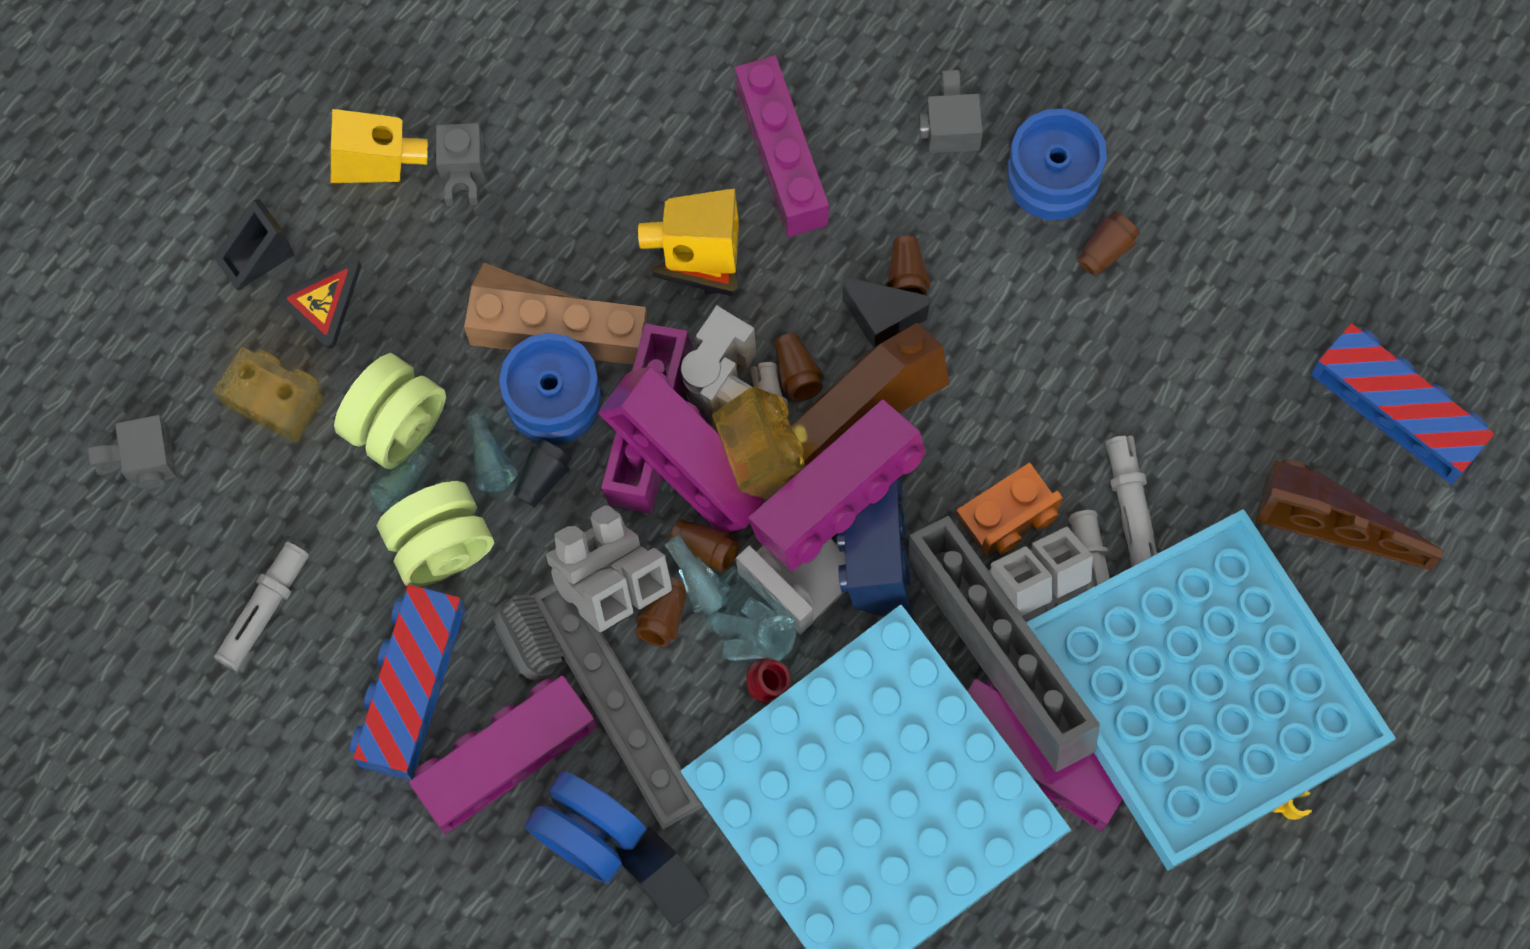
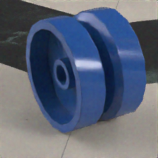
[1006,109,1107,220]
[499,333,602,445]
[524,771,646,885]

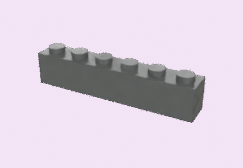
[909,516,1100,772]

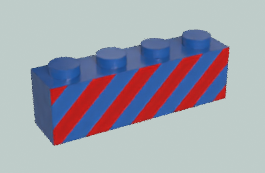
[1311,323,1494,485]
[350,584,466,781]

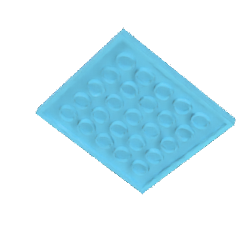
[1026,509,1396,871]
[681,605,1072,949]

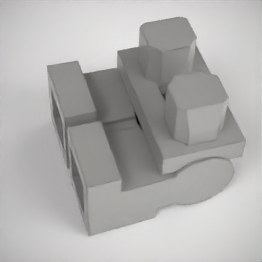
[681,305,757,427]
[546,505,672,632]
[989,527,1093,622]

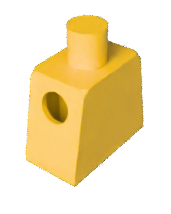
[331,109,428,183]
[638,189,739,274]

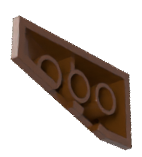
[777,323,950,470]
[1255,459,1443,570]

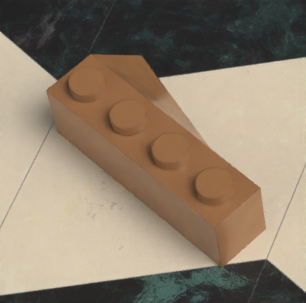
[464,263,649,365]

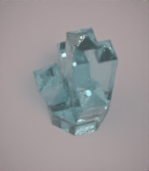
[707,597,796,661]

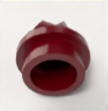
[745,658,791,704]

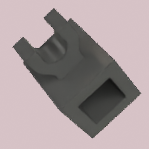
[919,70,983,153]
[436,123,485,206]
[88,415,176,489]

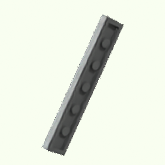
[530,583,704,832]

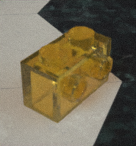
[213,346,324,444]
[712,386,806,499]

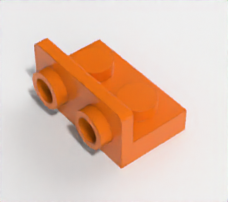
[956,462,1063,557]

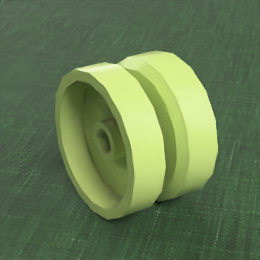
[334,353,446,469]
[376,481,494,587]

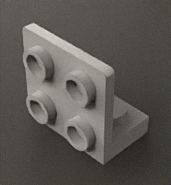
[736,539,846,635]

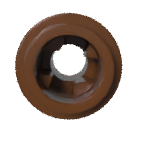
[1077,211,1140,277]
[887,235,931,296]
[774,333,823,401]
[669,519,739,574]
[635,576,689,647]

